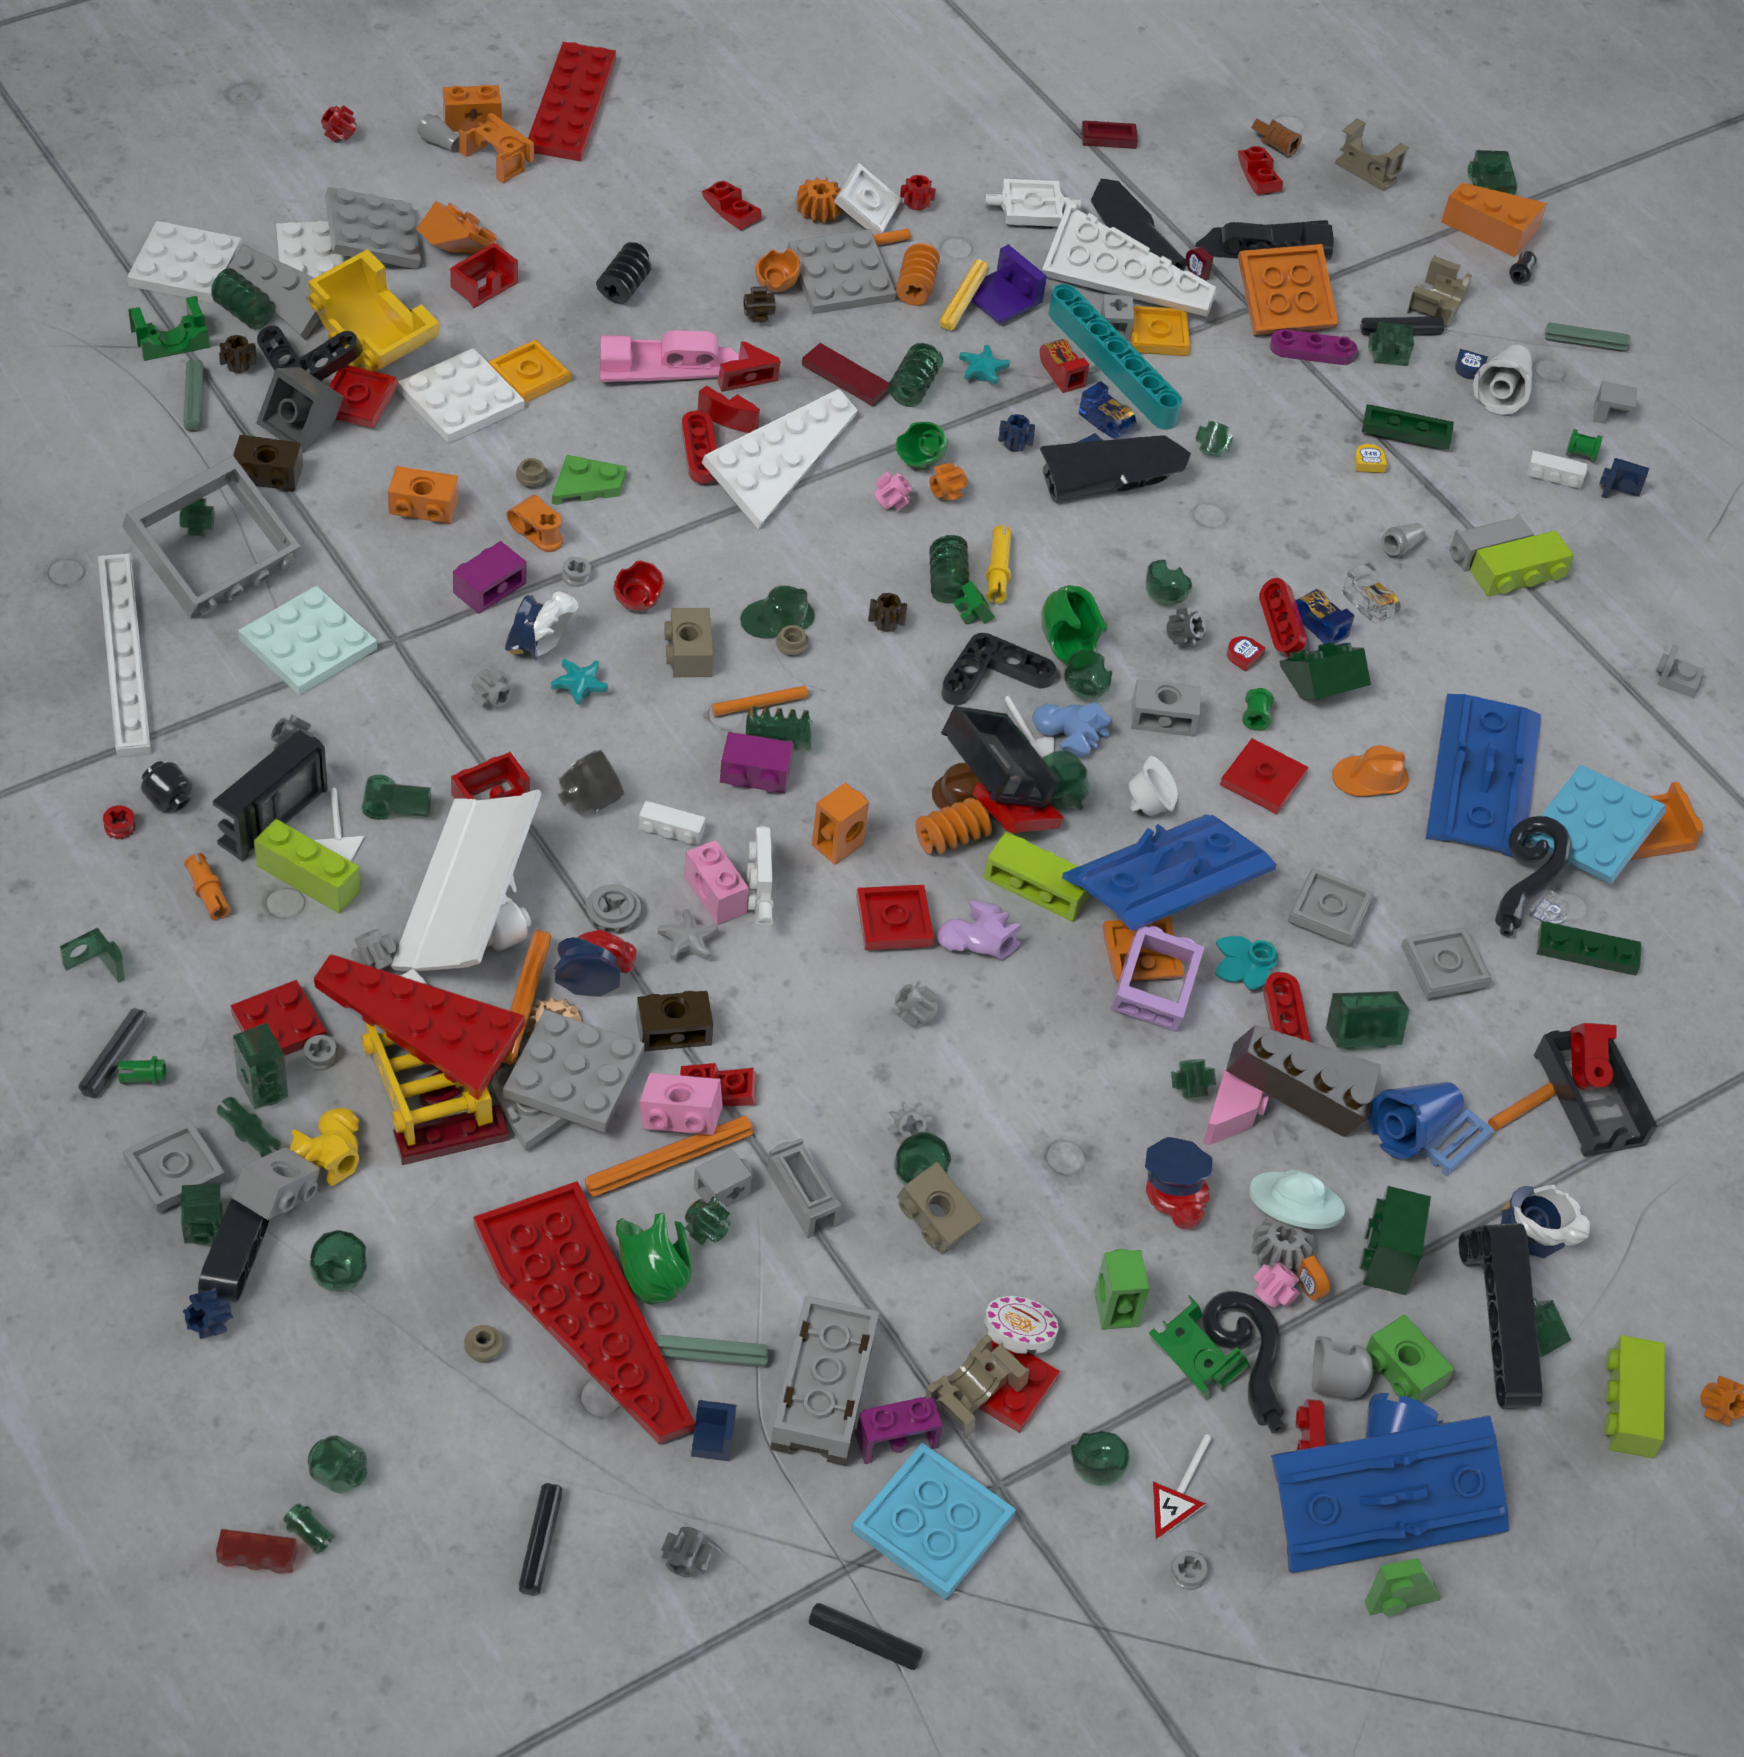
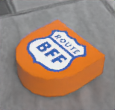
[1296,1255,1330,1301]

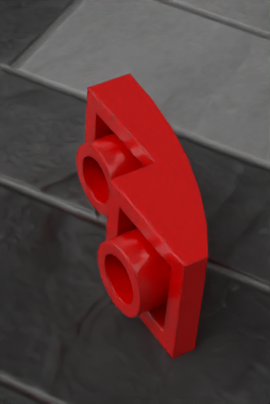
[1238,146,1283,194]
[702,180,762,230]
[698,385,760,433]
[680,1063,757,1106]

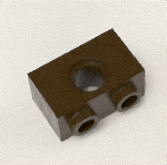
[233,435,303,491]
[636,991,713,1052]

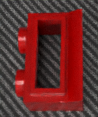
[450,243,518,308]
[451,752,530,799]

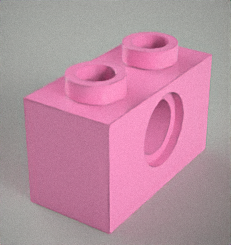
[684,840,749,925]
[640,1073,722,1135]

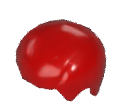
[613,560,664,611]

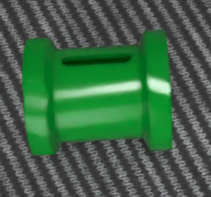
[1566,429,1603,462]
[1242,688,1274,731]

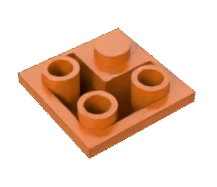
[416,201,504,253]

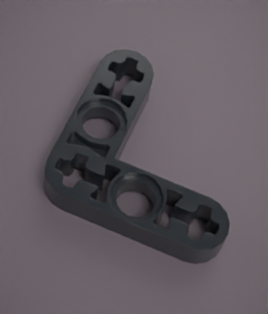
[257,325,363,381]
[941,633,1056,706]

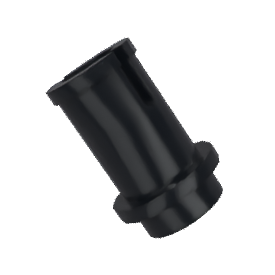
[1509,251,1537,284]

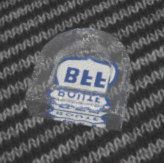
[1528,888,1569,925]

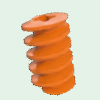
[896,243,940,306]
[915,798,992,854]

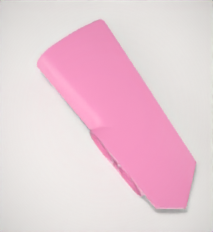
[600,330,739,382]

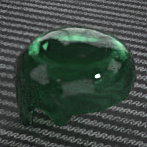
[1145,560,1193,605]
[1064,650,1113,699]
[894,1132,951,1185]
[309,1230,367,1292]
[1071,1430,1131,1487]

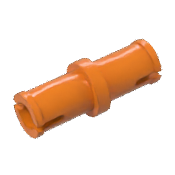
[184,853,231,920]

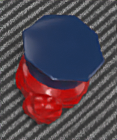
[554,930,636,996]
[1145,1137,1213,1230]

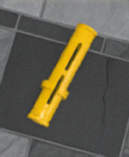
[986,525,1012,604]

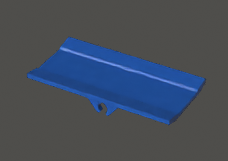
[1425,694,1541,859]
[1062,814,1276,931]
[1271,1415,1509,1573]

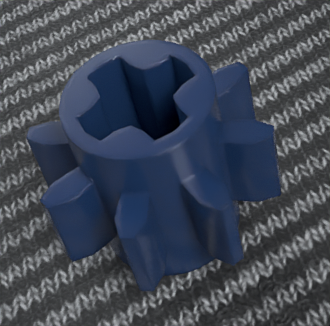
[998,414,1035,452]
[183,1289,233,1339]

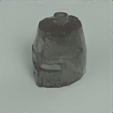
[557,749,625,813]

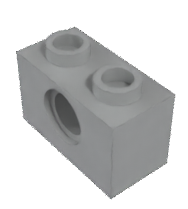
[1131,679,1201,737]
[232,1147,321,1220]

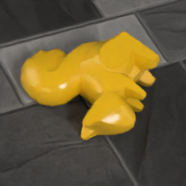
[290,1107,359,1187]

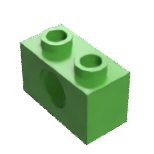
[1094,1249,1150,1330]
[1366,1314,1454,1403]

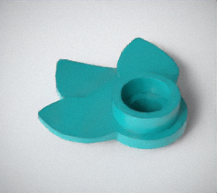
[1215,936,1278,990]

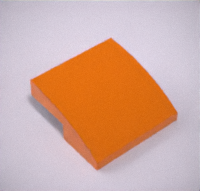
[1102,916,1184,983]

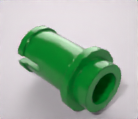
[118,1056,166,1085]

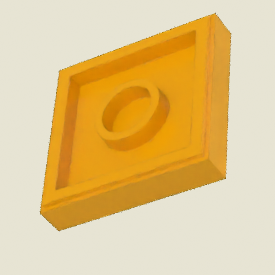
[1130,306,1190,356]
[488,339,571,403]

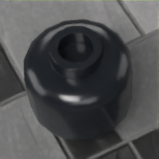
[141,761,192,812]

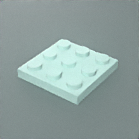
[238,585,377,696]

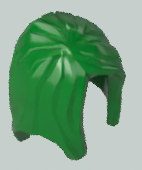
[1041,585,1107,669]
[616,1213,692,1305]

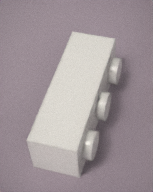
[1526,450,1587,489]
[638,801,706,846]

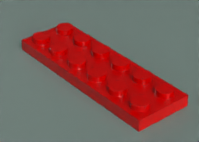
[528,41,616,162]

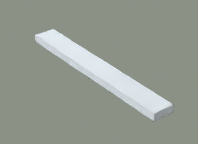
[98,553,151,757]

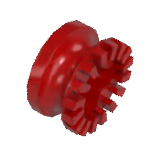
[103,805,136,840]

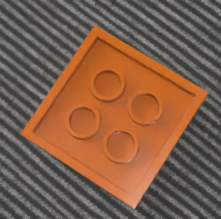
[1238,244,1339,336]

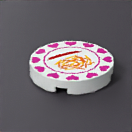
[983,1296,1059,1354]

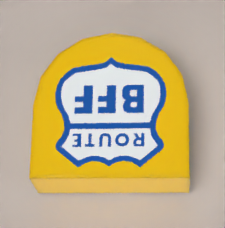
[1354,444,1387,473]

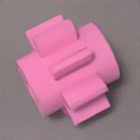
[874,471,912,511]
[1253,1262,1300,1308]

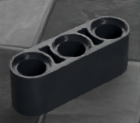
[198,1198,270,1302]

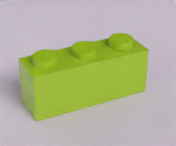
[1470,530,1574,597]
[254,819,361,914]
[983,831,1091,922]
[1604,1335,1665,1459]

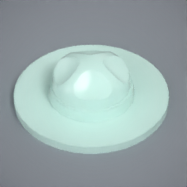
[1249,1169,1345,1229]

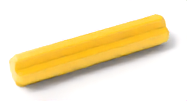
[939,259,989,331]

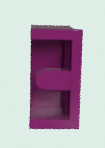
[854,1396,943,1464]

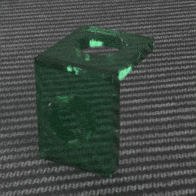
[60,927,125,983]

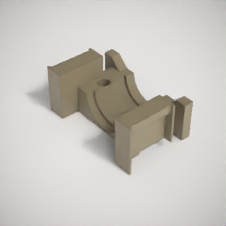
[1335,118,1409,192]
[1406,255,1472,328]
[926,1334,1029,1440]

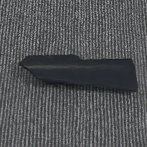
[1091,178,1187,271]
[1195,220,1334,260]
[1040,435,1191,502]

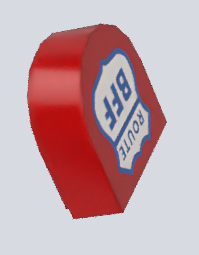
[1227,636,1266,672]

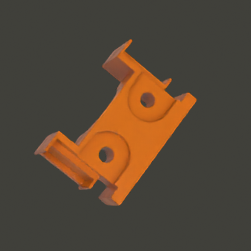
[459,113,534,184]

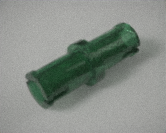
[216,1097,281,1157]

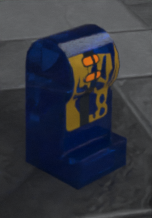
[1078,381,1136,439]
[1295,589,1355,644]

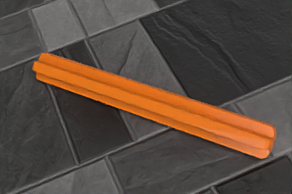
[502,930,551,1065]
[585,1116,753,1197]

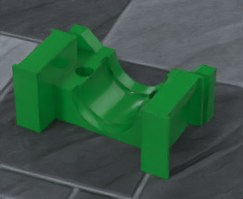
[128,296,209,361]
[1149,1295,1251,1401]

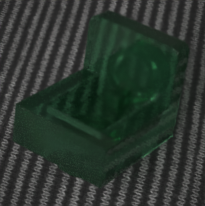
[1533,1297,1571,1357]

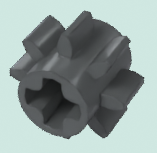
[1166,607,1206,648]
[271,715,314,749]
[661,1527,712,1577]

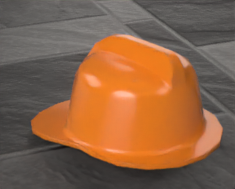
[1332,745,1409,796]

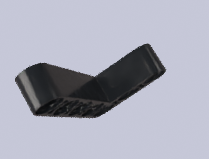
[1458,1223,1543,1409]

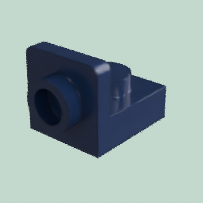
[1599,458,1649,498]

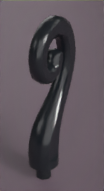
[1495,816,1572,937]
[1203,1291,1285,1434]

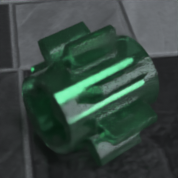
[1195,421,1234,457]
[179,498,215,536]
[1171,1059,1216,1098]
[685,1197,731,1245]

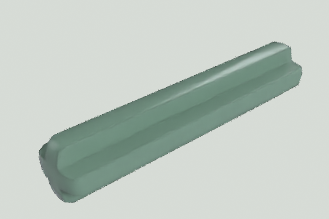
[1545,322,1630,351]
[183,359,204,431]
[657,1335,769,1367]

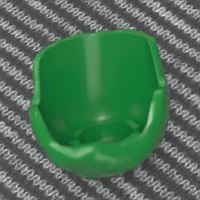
[896,422,948,469]

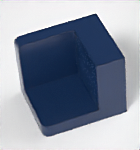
[691,1400,737,1461]

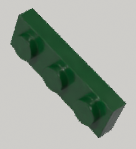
[1361,404,1454,450]
[1536,921,1641,976]

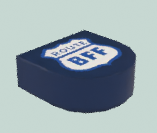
[1455,348,1488,379]

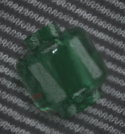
[308,1435,367,1494]

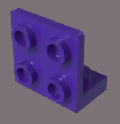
[971,244,1047,324]

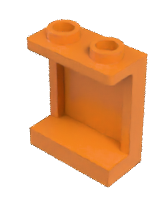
[1630,782,1703,860]

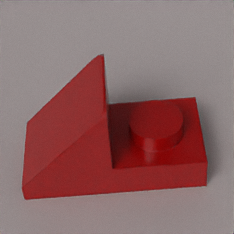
[718,341,781,392]

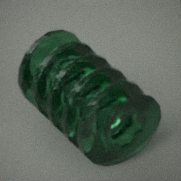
[211,268,276,330]
[889,343,944,407]
[929,535,970,604]
[745,706,813,752]

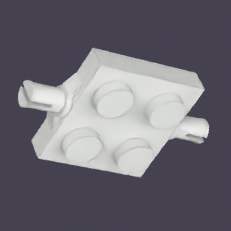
[984,179,1081,227]
[746,826,774,927]

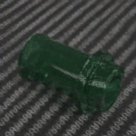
[283,1503,335,1555]

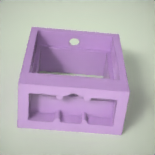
[1110,926,1204,1032]

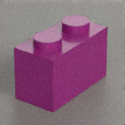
[453,541,527,614]
[719,732,793,794]

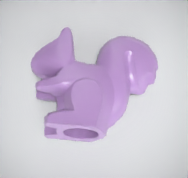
[937,900,1021,961]

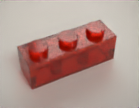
[216,1529,298,1574]

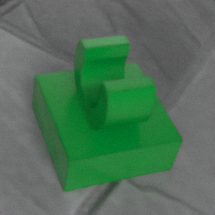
[954,580,995,624]

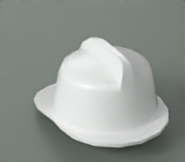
[1128,756,1178,816]

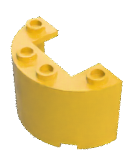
[308,249,440,372]

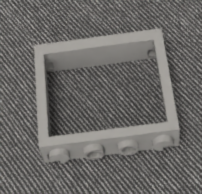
[122,456,301,618]

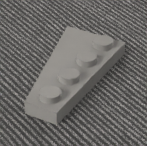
[488,1045,570,1151]

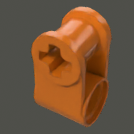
[507,495,563,552]

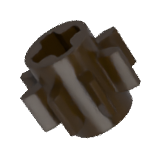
[743,286,776,322]
[219,335,256,373]
[868,593,907,632]

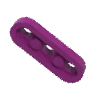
[1270,329,1358,365]

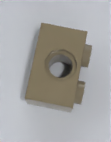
[664,608,713,677]
[897,1162,983,1255]

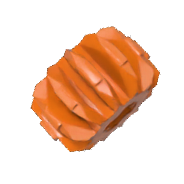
[796,177,843,223]

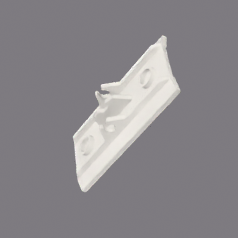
[391,789,542,972]

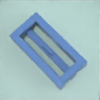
[1420,1108,1494,1176]

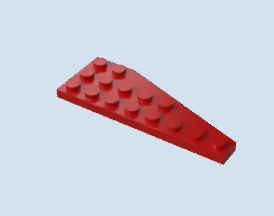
[473,1181,695,1444]

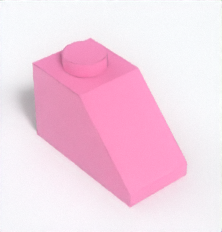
[1203,1068,1269,1145]

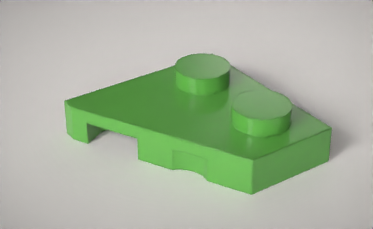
[552,455,627,505]
[1365,1558,1441,1616]

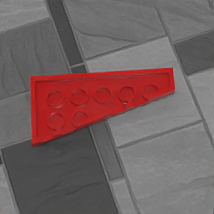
[314,954,525,1100]

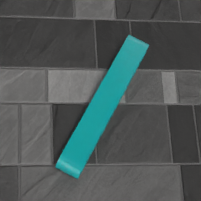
[1048,284,1182,430]

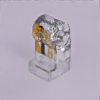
[1342,562,1401,624]

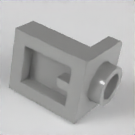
[1656,645,1704,698]

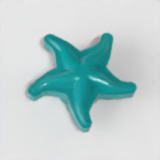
[959,345,1010,384]
[551,659,608,705]

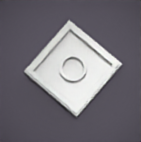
[834,163,902,235]

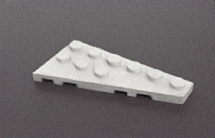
[1042,201,1216,317]
[701,389,858,529]

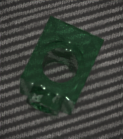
[1368,322,1414,366]
[181,1183,223,1245]

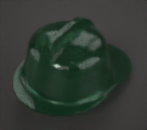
[740,585,815,639]
[1042,750,1090,810]

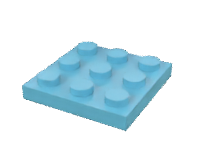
[1526,764,1666,884]
[851,1443,1016,1600]

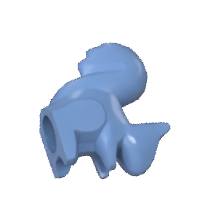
[1032,702,1112,757]

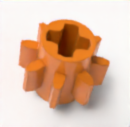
[929,462,967,502]
[1700,1376,1744,1426]

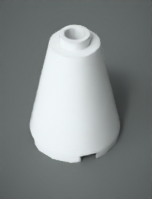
[1473,345,1532,415]

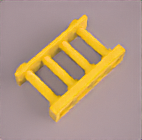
[361,1023,493,1146]

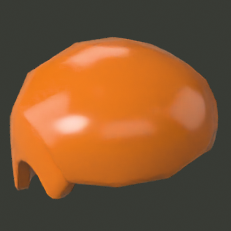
[755,248,800,292]

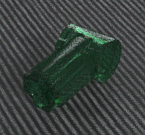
[361,775,432,820]

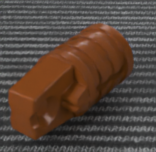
[1251,118,1302,157]

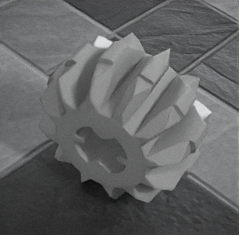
[1252,1216,1315,1272]

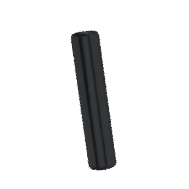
[1360,317,1445,335]
[78,1008,149,1098]
[519,1483,562,1596]
[809,1603,923,1670]

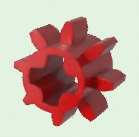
[321,105,357,142]
[900,175,936,211]

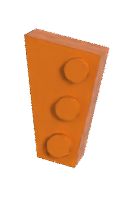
[1441,182,1547,257]

